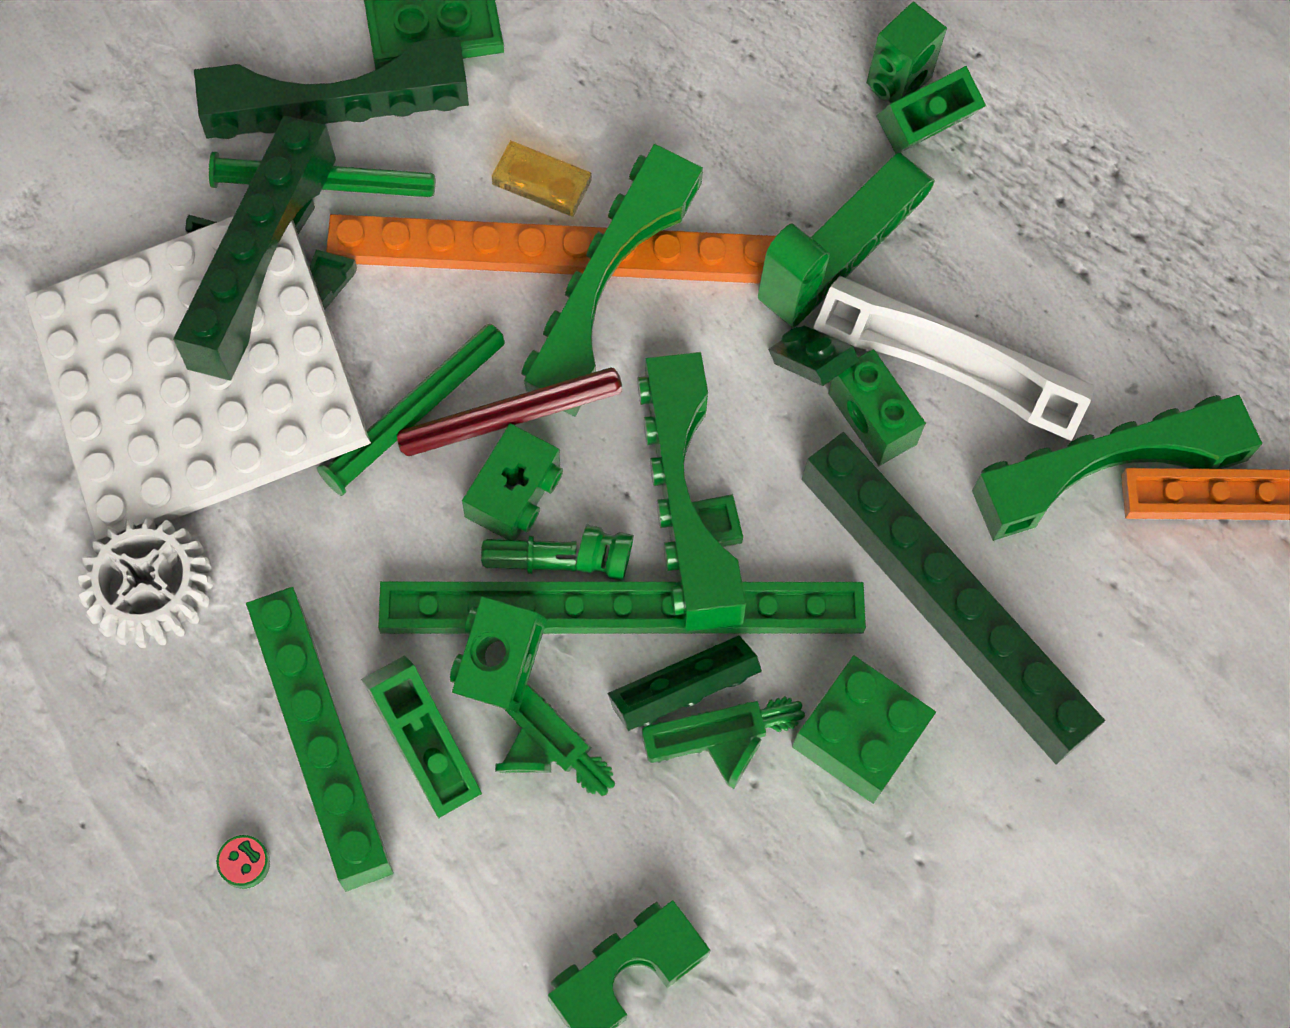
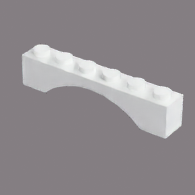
[813,276,1094,441]

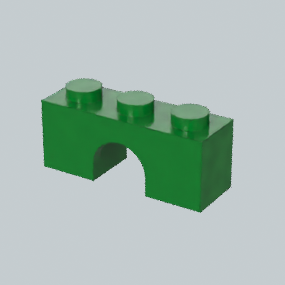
[548,900,711,1028]

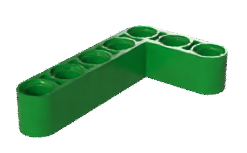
[758,153,935,328]

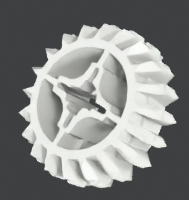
[77,516,213,648]

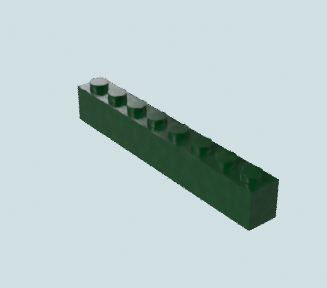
[801,431,1106,765]

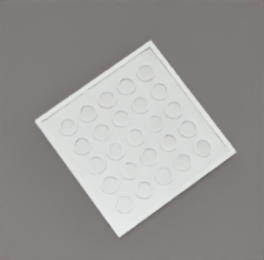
[25,216,371,545]

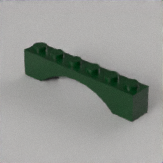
[194,37,469,139]
[173,115,336,381]

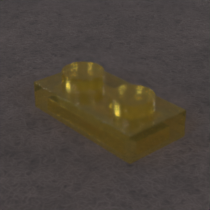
[492,140,592,217]

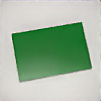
[364,0,504,70]

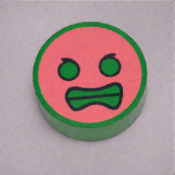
[216,835,270,889]

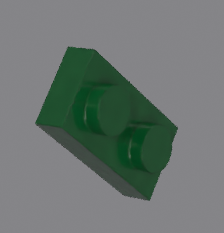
[768,325,859,386]

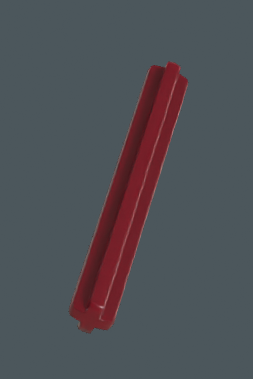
[397,367,622,456]

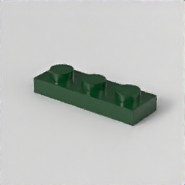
[608,635,762,731]

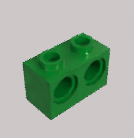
[866,1,947,103]

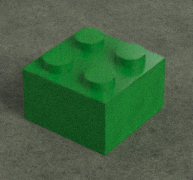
[792,655,936,804]

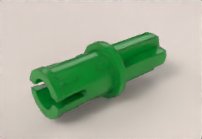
[481,536,577,574]

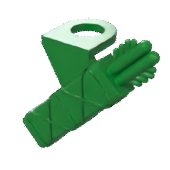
[495,683,615,796]
[642,696,805,789]

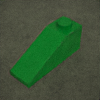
[361,655,482,819]

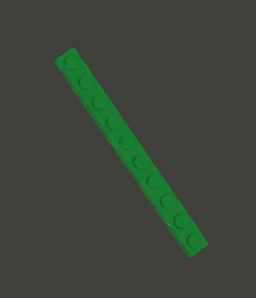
[378,581,866,634]

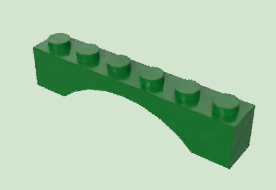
[521,144,703,417]
[637,352,746,632]
[972,395,1263,541]
[246,586,393,892]

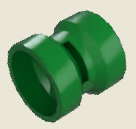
[576,524,634,581]

